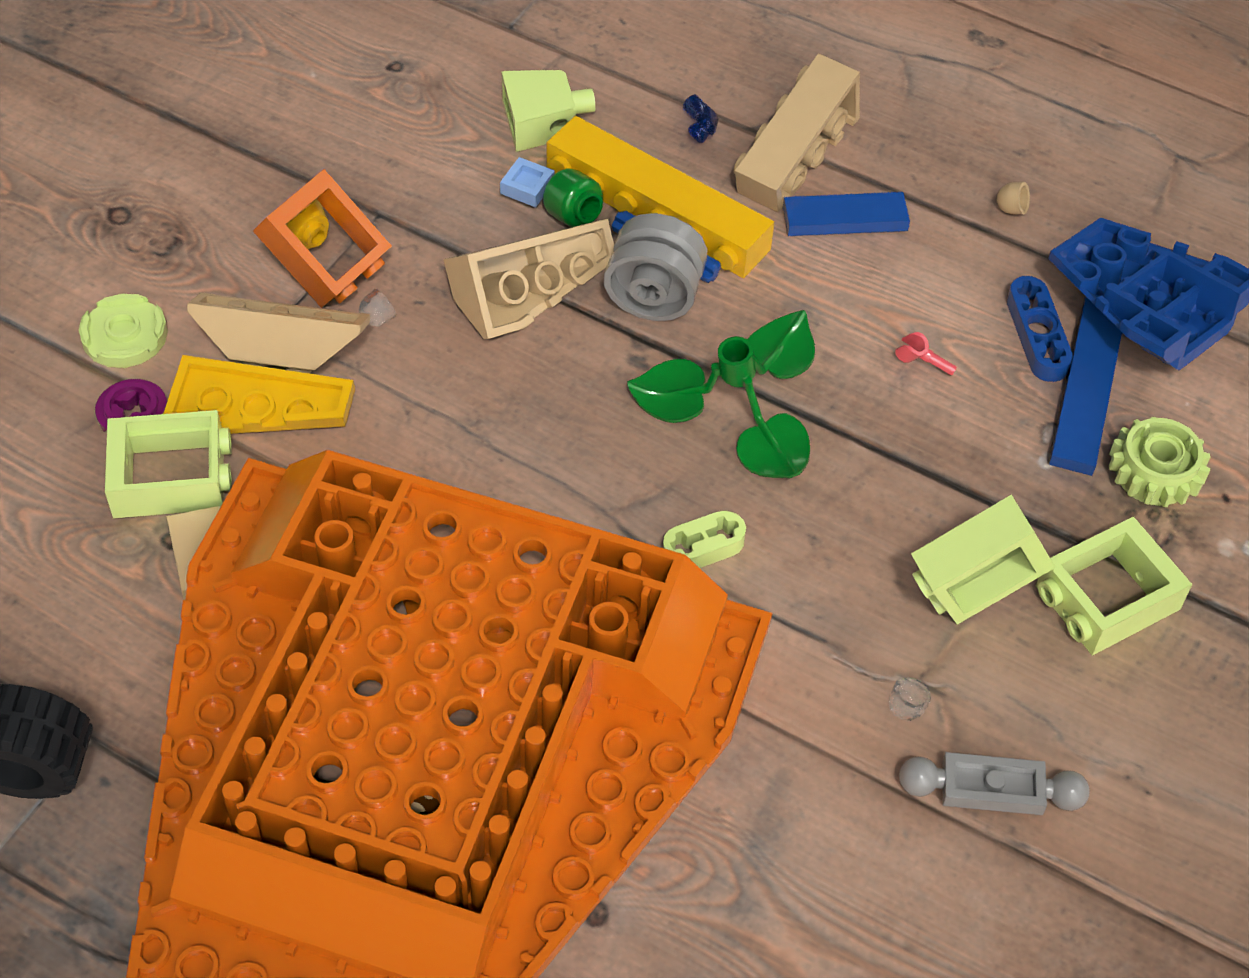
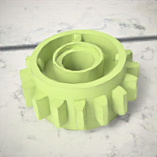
[1109,417,1211,507]

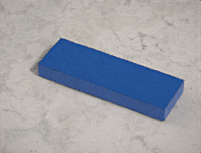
[783,192,910,236]

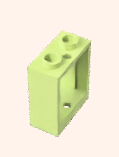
[105,410,232,518]
[911,494,1056,625]
[1036,517,1192,656]

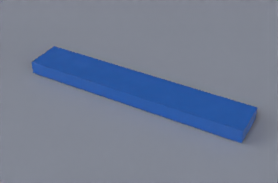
[1049,296,1122,476]

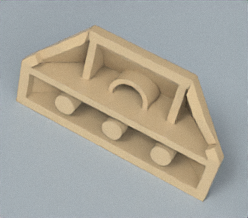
[187,292,370,373]

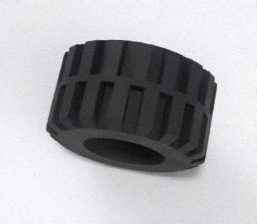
[0,684,93,799]

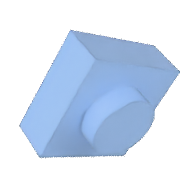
[500,157,555,207]

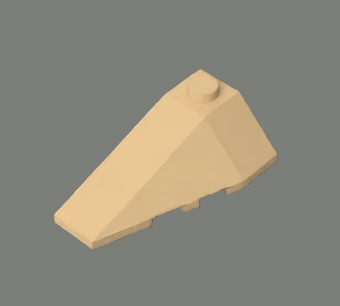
[443,219,614,339]

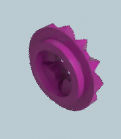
[95,379,167,432]

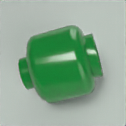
[543,168,603,227]

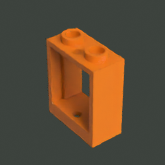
[253,169,392,308]

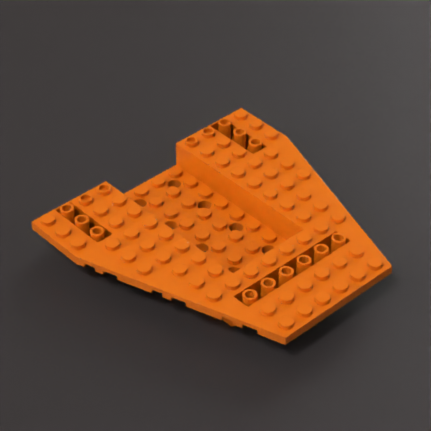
[126,450,773,978]

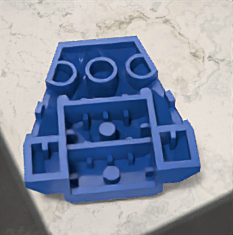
[1049,218,1249,371]

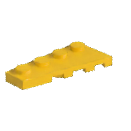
[163,355,355,434]

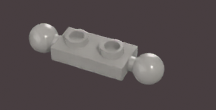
[899,752,1090,815]

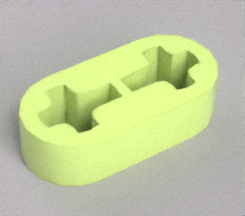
[663,511,746,568]

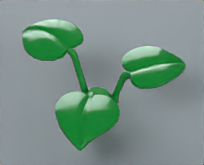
[627,310,815,478]

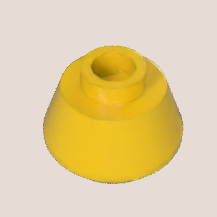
[286,200,329,249]

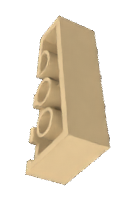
[733,53,860,212]

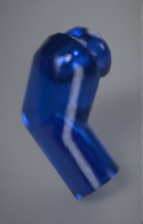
[683,94,718,143]

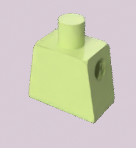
[501,70,596,151]

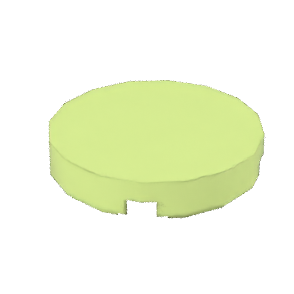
[78,294,168,368]

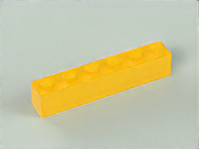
[546,115,775,279]

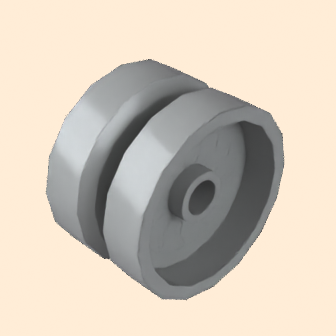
[604,213,708,321]

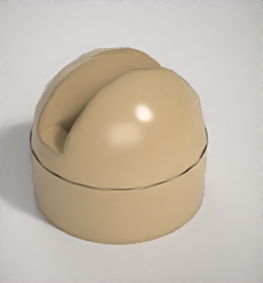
[996,182,1030,215]

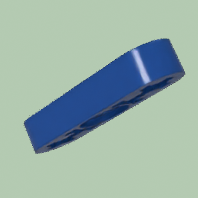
[1007,276,1073,382]

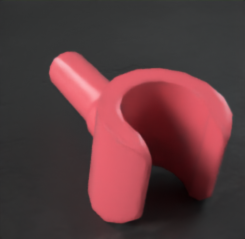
[895,332,957,376]

